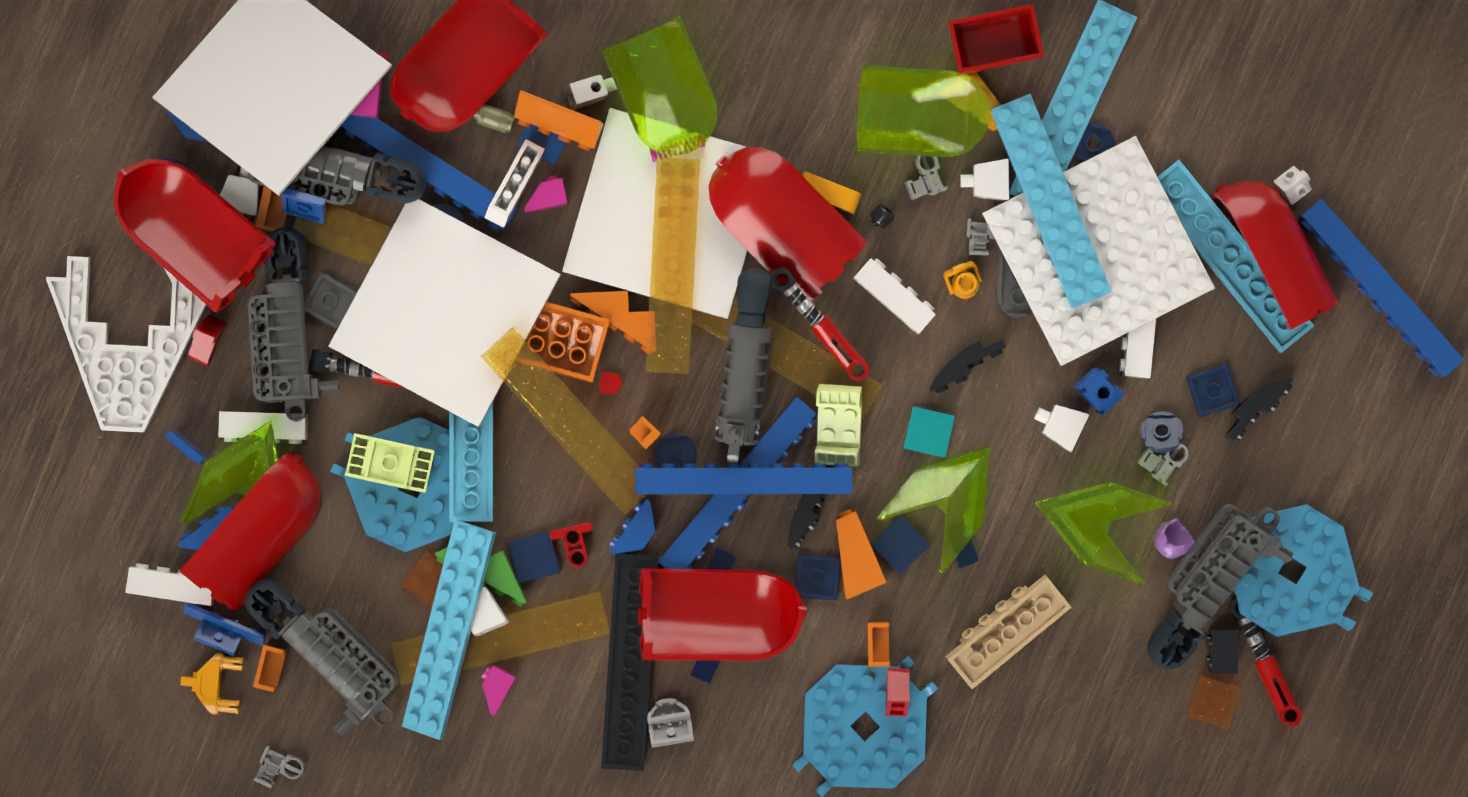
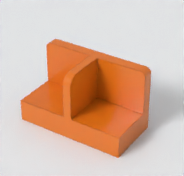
[630,416,662,449]

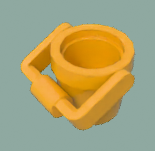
[943,261,982,299]

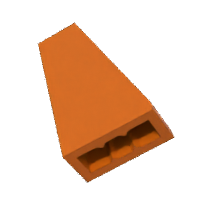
[836,509,887,599]

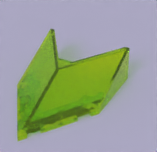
[179,420,278,523]
[876,447,990,573]
[1035,482,1172,585]

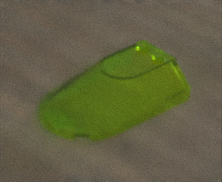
[601,16,717,156]
[856,65,990,157]

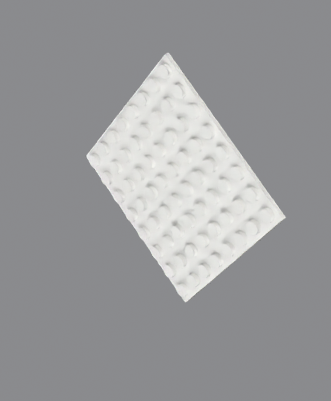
[152,0,392,196]
[562,108,747,319]
[982,136,1215,366]
[329,199,561,427]

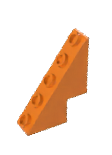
[570,291,657,355]

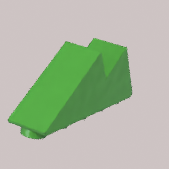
[435,547,527,607]

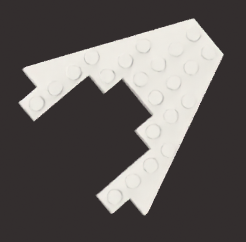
[46,256,207,432]

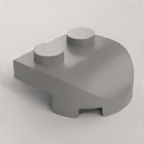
[647,698,694,748]

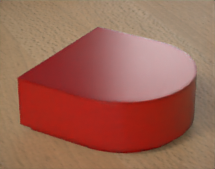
[599,372,622,394]

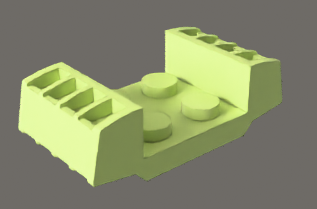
[815,384,862,467]
[345,433,435,493]

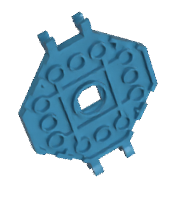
[330,417,494,552]
[1230,504,1373,637]
[792,656,938,797]

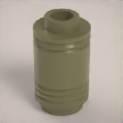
[474,104,515,133]

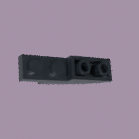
[929,339,1006,394]
[1224,377,1294,442]
[788,494,825,549]

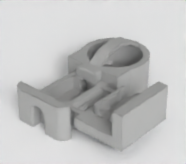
[904,151,948,200]
[966,218,995,256]
[1137,443,1188,485]
[254,745,305,788]

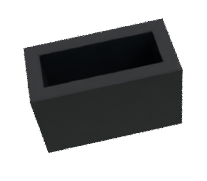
[1205,629,1238,674]

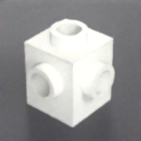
[1273,166,1312,205]

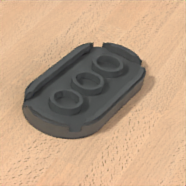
[997,249,1033,319]

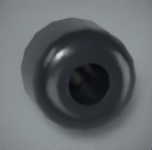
[870,204,895,228]

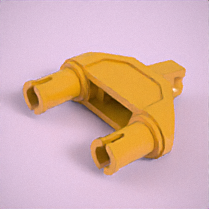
[181,652,244,715]

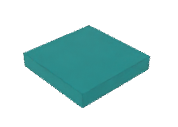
[903,407,955,458]

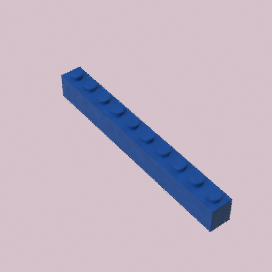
[340,114,519,232]
[1299,199,1464,377]
[658,397,817,569]
[635,463,852,494]

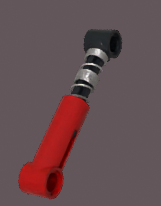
[771,266,869,381]
[308,349,407,389]
[1228,597,1302,727]

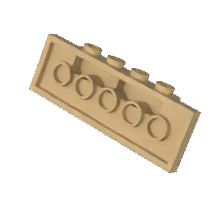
[945,575,1072,689]

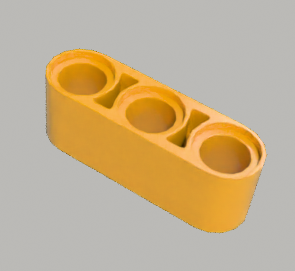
[803,172,862,214]

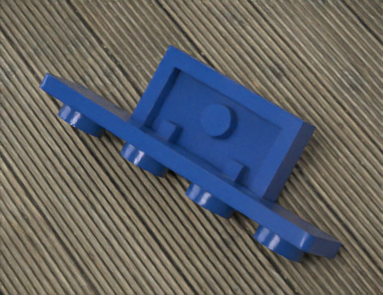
[183,602,265,656]

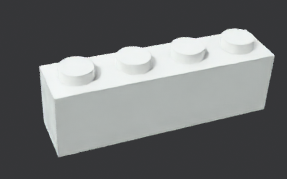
[485,139,545,227]
[853,258,936,335]
[1119,319,1156,379]
[218,411,308,444]
[125,563,215,606]

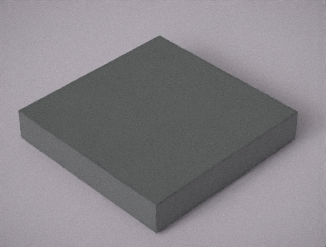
[304,272,357,329]

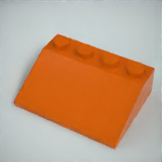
[514,90,604,151]
[514,302,610,383]

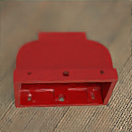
[948,4,1044,75]

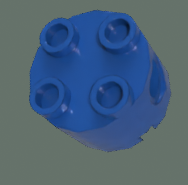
[1074,367,1124,416]

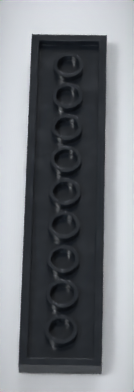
[601,553,659,771]

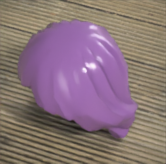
[1154,518,1195,559]

